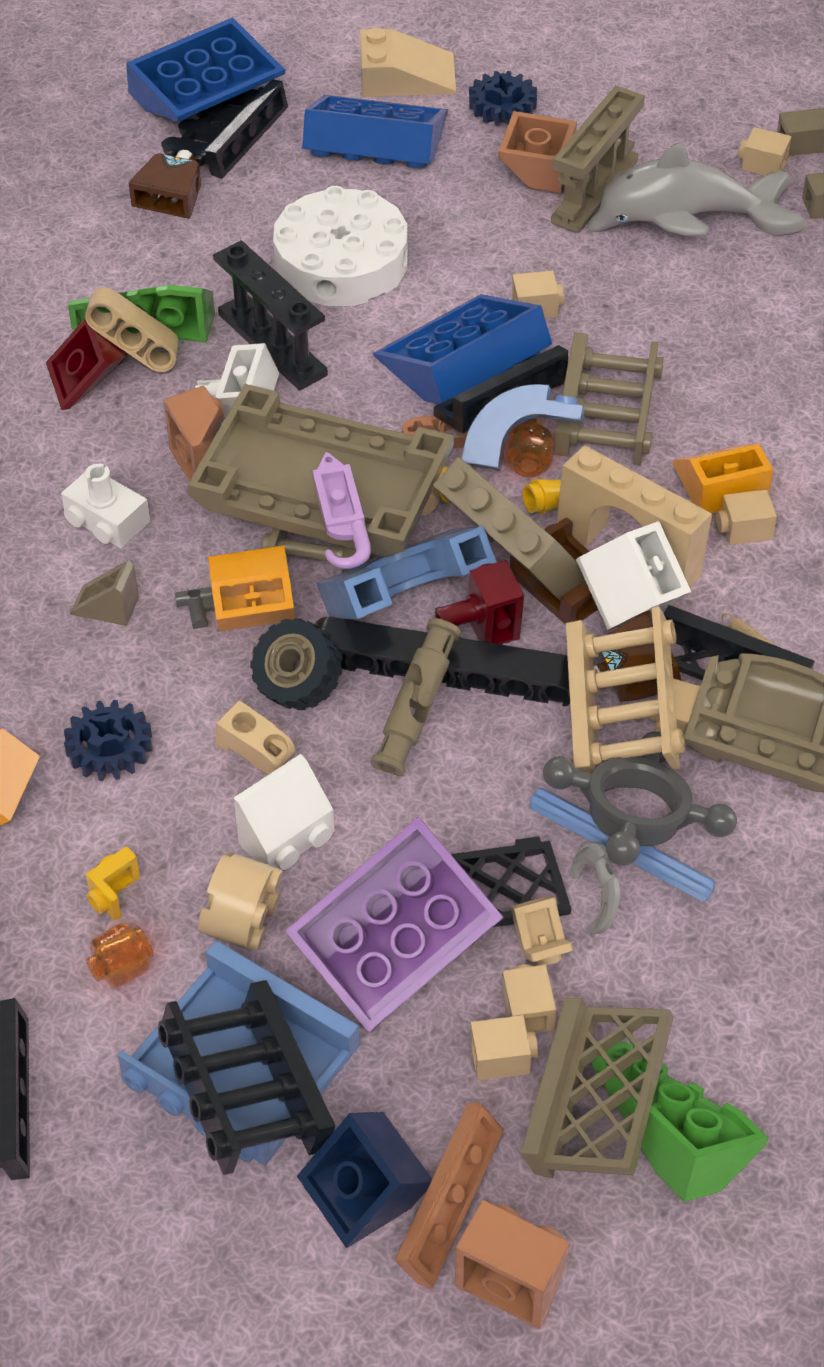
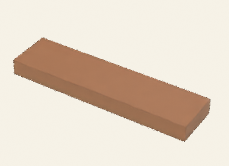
[395,1103,504,1288]

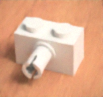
[195,343,279,418]
[61,463,150,548]

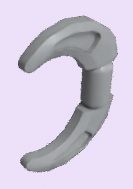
[570,843,620,934]

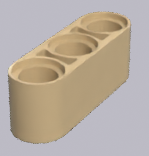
[86,287,179,372]

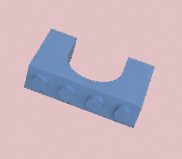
[317,526,496,619]

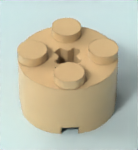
[198,852,283,951]

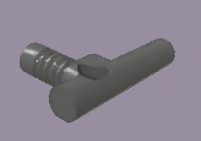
[175,587,215,629]

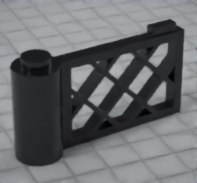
[451,836,572,927]

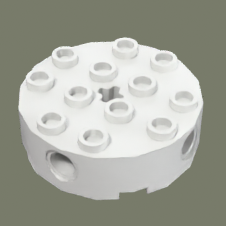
[273,186,408,306]

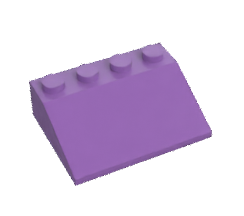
[285,817,504,1032]

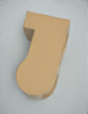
[215,700,295,774]

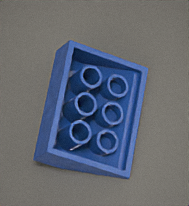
[126,17,285,122]
[302,95,448,168]
[373,294,552,404]

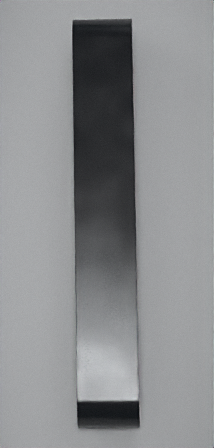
[316,617,570,707]

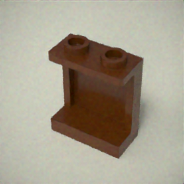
[510,517,598,625]

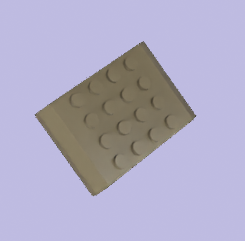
[188,384,454,557]

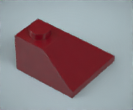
[46,318,128,410]

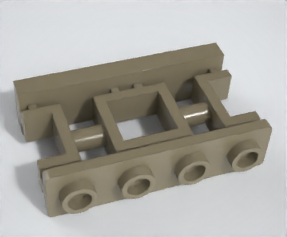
[551,85,645,233]

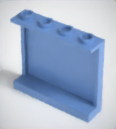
[118,940,360,1166]

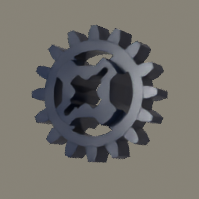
[469,71,537,126]
[64,700,153,781]

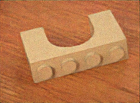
[557,445,712,588]

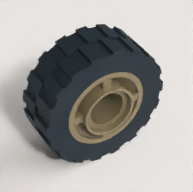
[250,618,343,710]

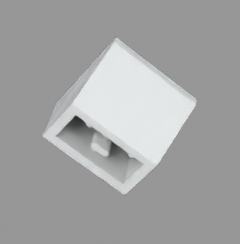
[576,521,691,630]

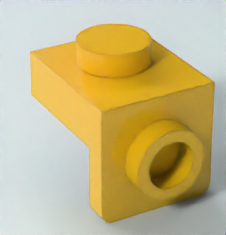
[86,846,140,921]

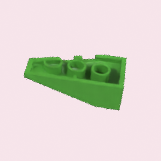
[68,285,215,343]
[590,1041,768,1202]

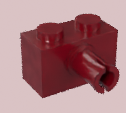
[434,560,524,645]

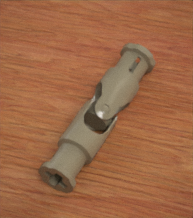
[371,618,461,777]

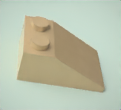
[360,28,456,97]

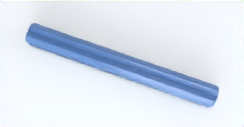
[530,788,716,901]

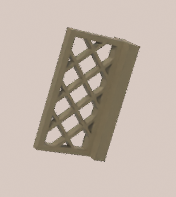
[521,997,674,1178]

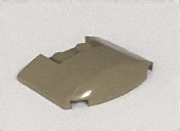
[684,654,824,792]

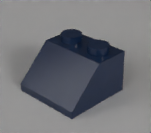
[297,1112,432,1248]

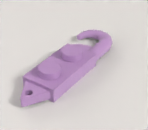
[312,452,371,569]

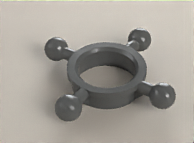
[543,731,737,866]

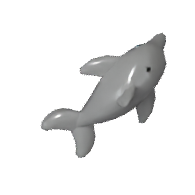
[588,143,807,236]

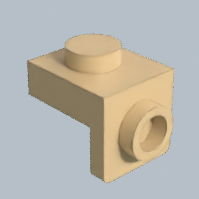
[510,895,573,965]

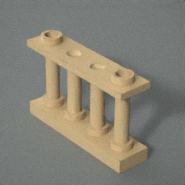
[566,606,685,774]

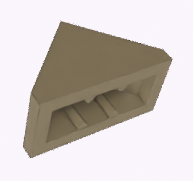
[70,560,139,626]

